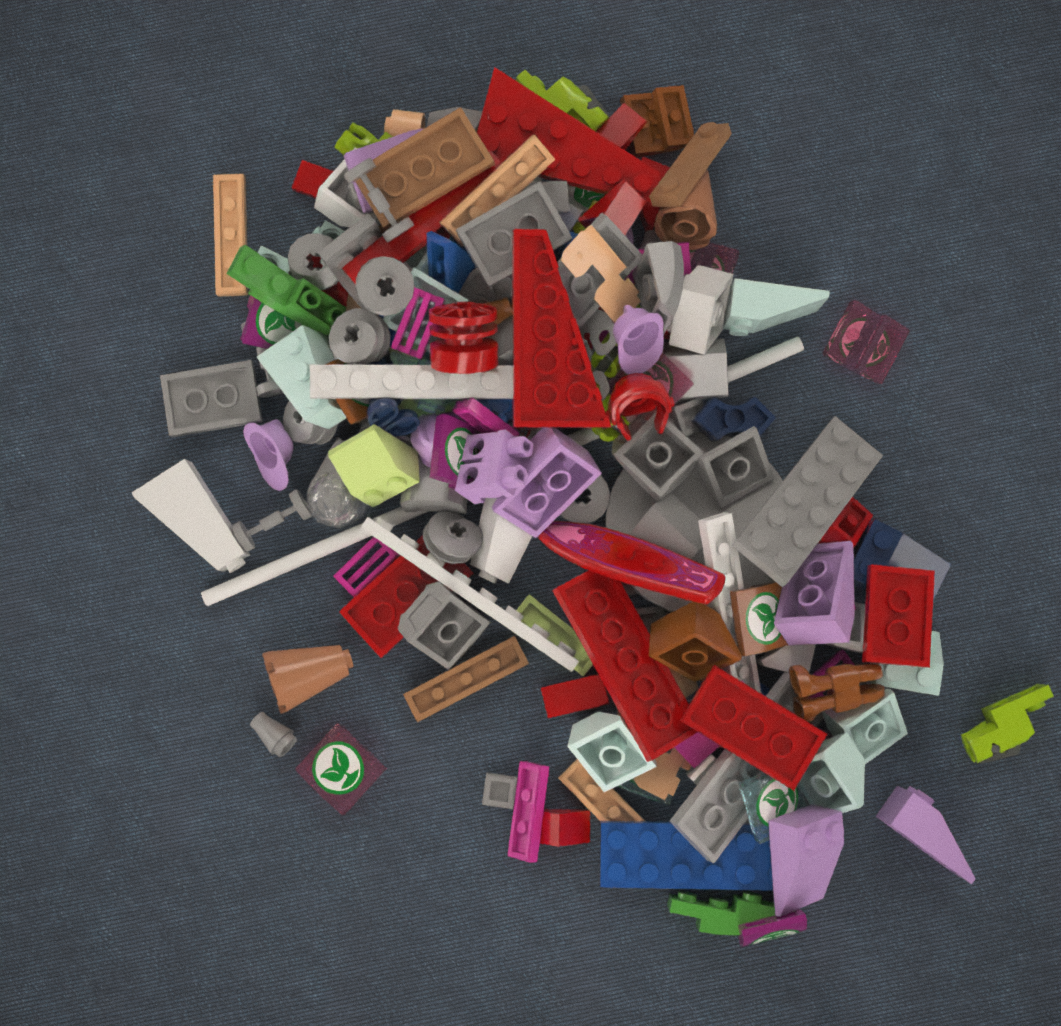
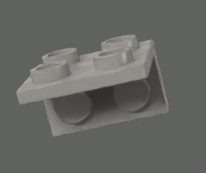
[318,213,412,309]

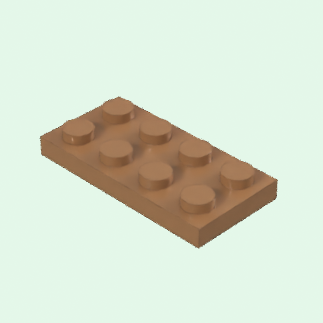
[355,107,494,230]

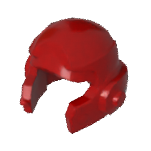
[605,373,674,441]

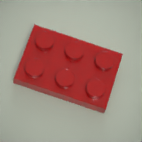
[862,564,935,668]

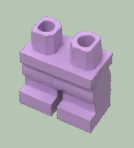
[455,429,534,504]

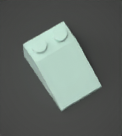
[723,279,830,336]

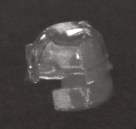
[305,472,368,528]

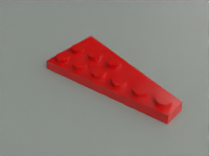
[477,67,661,207]
[512,229,611,428]

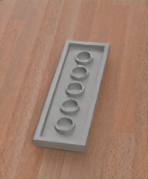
[732,416,883,587]
[670,672,824,864]

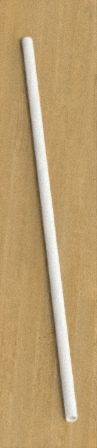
[201,336,804,606]

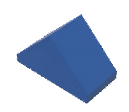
[426,231,475,293]

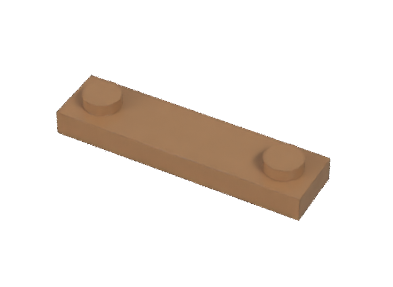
[649,122,732,207]
[403,636,529,722]

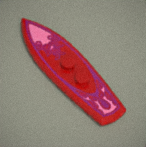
[537,521,726,605]

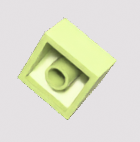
[328,424,419,507]

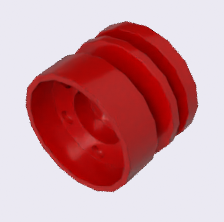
[429,302,498,374]

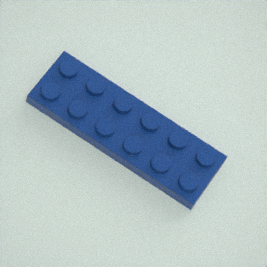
[600,821,773,890]

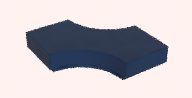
[691,396,776,442]

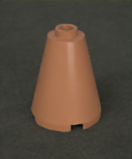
[654,170,717,250]
[262,645,353,714]

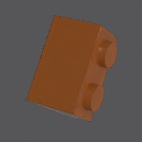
[649,601,742,682]

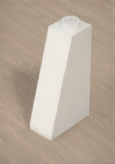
[132,459,250,573]
[470,498,532,584]

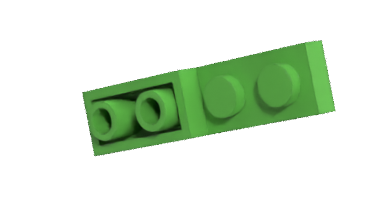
[226,245,346,336]
[667,891,775,935]

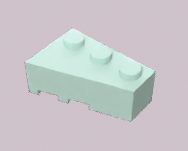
[257,325,346,429]

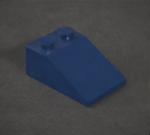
[853,519,951,600]

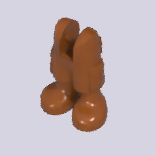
[789,663,885,723]

